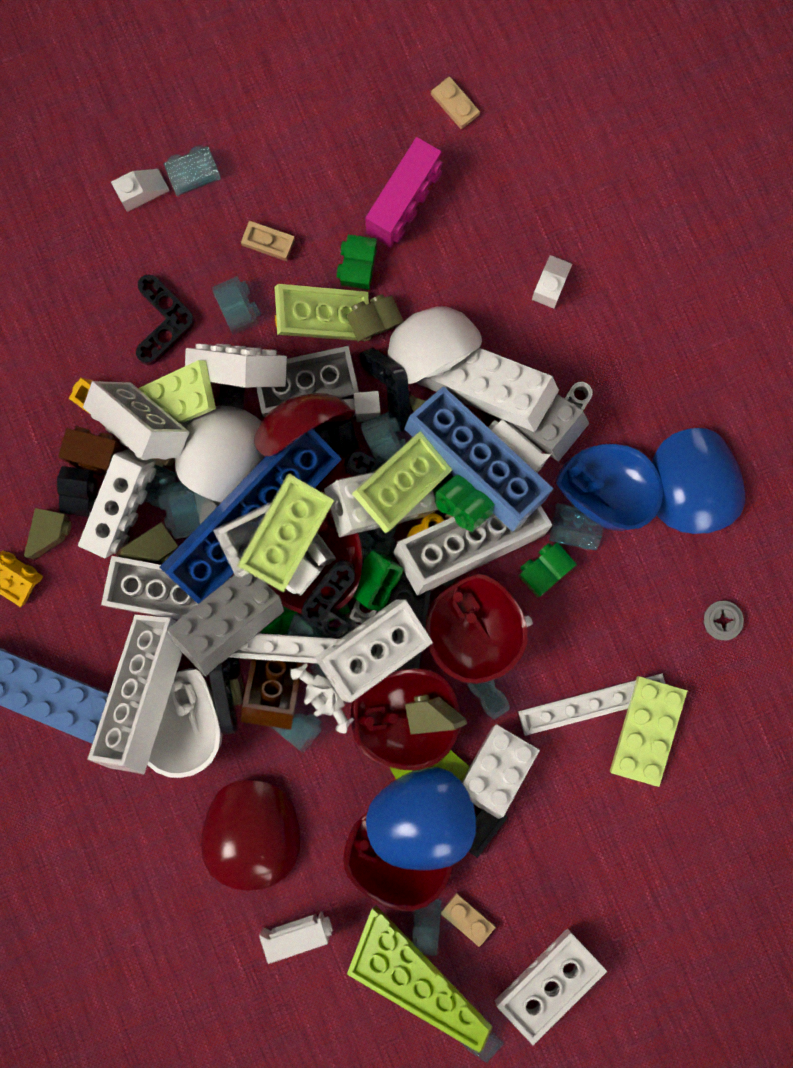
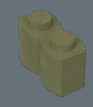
[346,294,404,342]

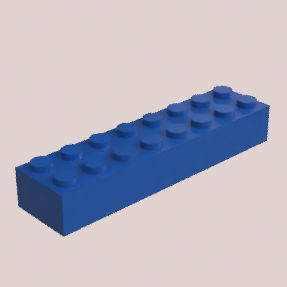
[159,429,342,604]

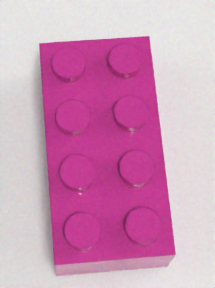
[365,137,443,248]

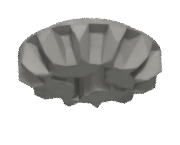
[703,601,744,641]

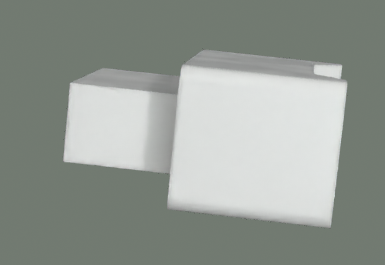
[344,391,381,422]

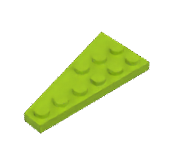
[347,905,492,1053]

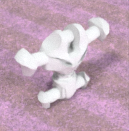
[291,660,356,734]

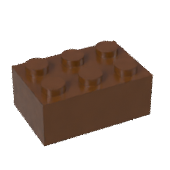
[58,426,125,477]
[241,659,303,730]

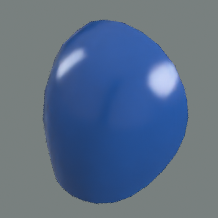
[652,428,745,534]
[556,444,663,531]
[366,767,476,870]

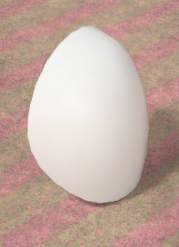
[388,306,482,384]
[175,406,266,502]
[147,668,223,778]

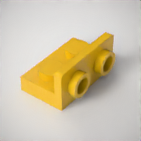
[0,551,43,607]

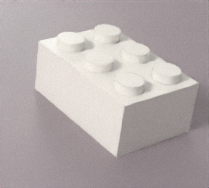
[461,724,540,819]

